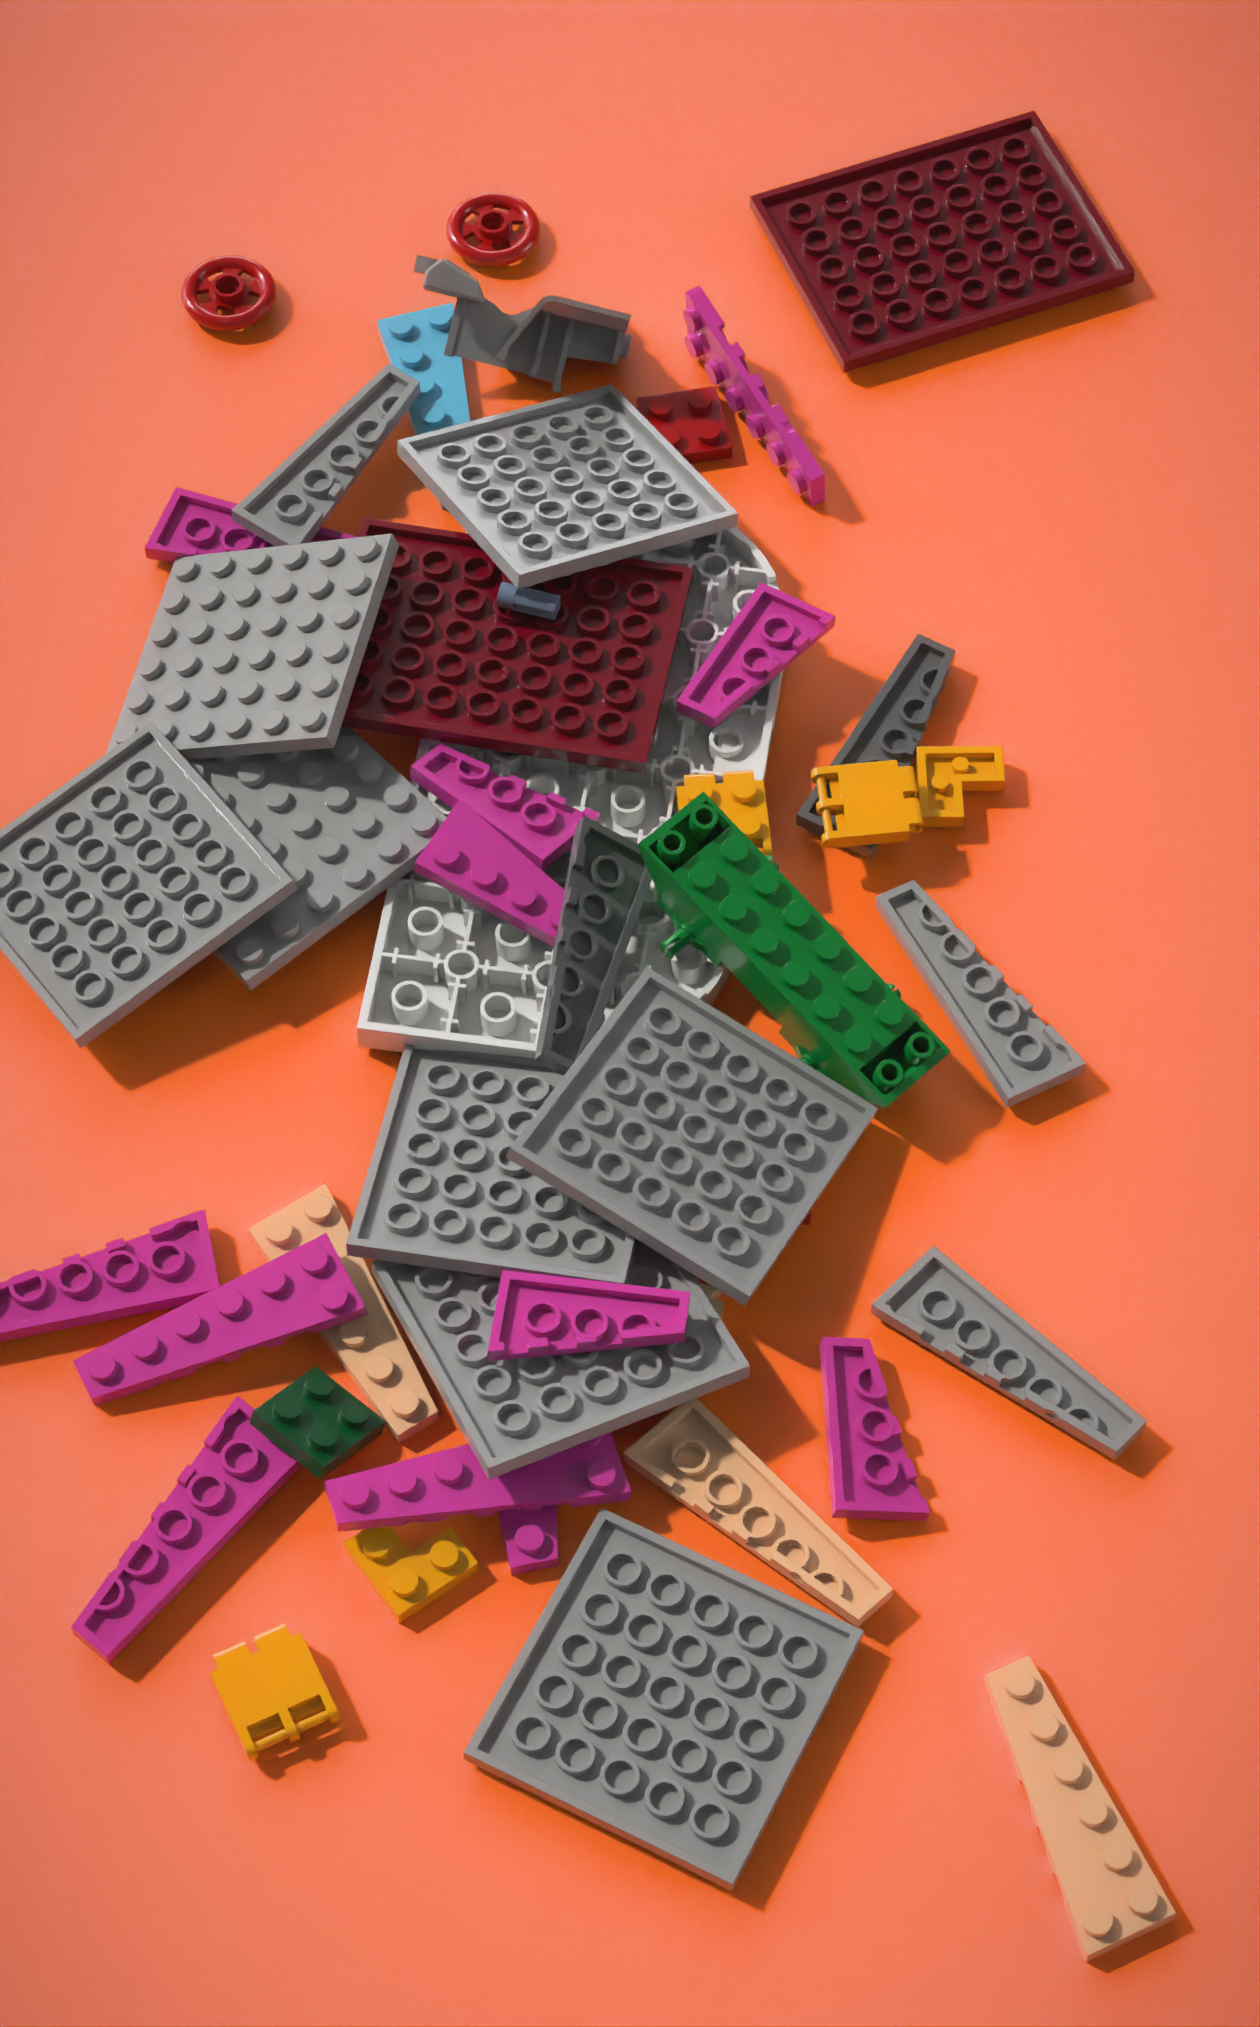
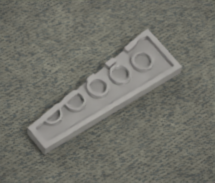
[232,364,420,546]
[875,880,1086,1108]
[871,1245,1147,1460]

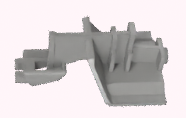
[413,255,632,393]

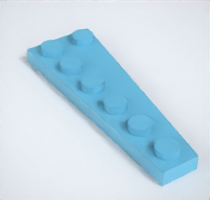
[376,303,471,509]

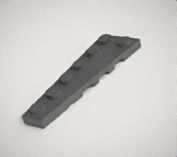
[796,634,956,860]
[534,816,652,1076]

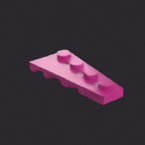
[676,582,835,728]

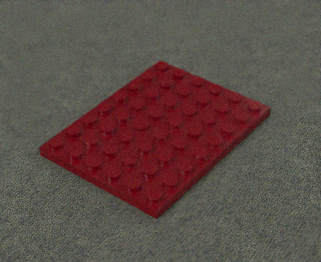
[750,110,1135,373]
[341,517,693,774]

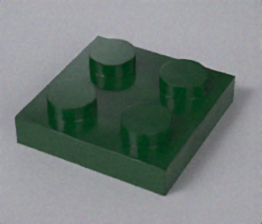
[250,1366,386,1480]

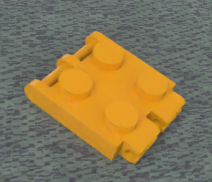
[810,760,924,848]
[676,770,773,857]
[210,1623,341,1761]

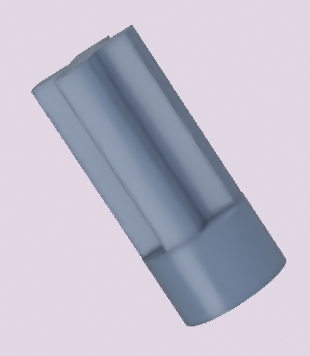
[496,582,561,620]

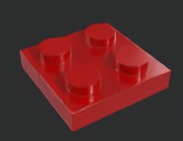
[636,386,732,464]

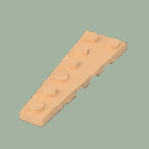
[248,1183,439,1443]
[624,1398,893,1627]
[984,1655,1176,1962]

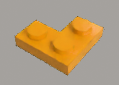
[915,746,1005,827]
[343,1526,479,1623]

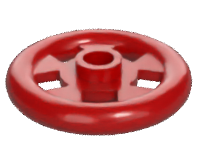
[446,192,540,267]
[181,255,276,331]

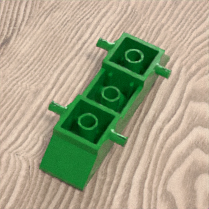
[638,791,950,1109]

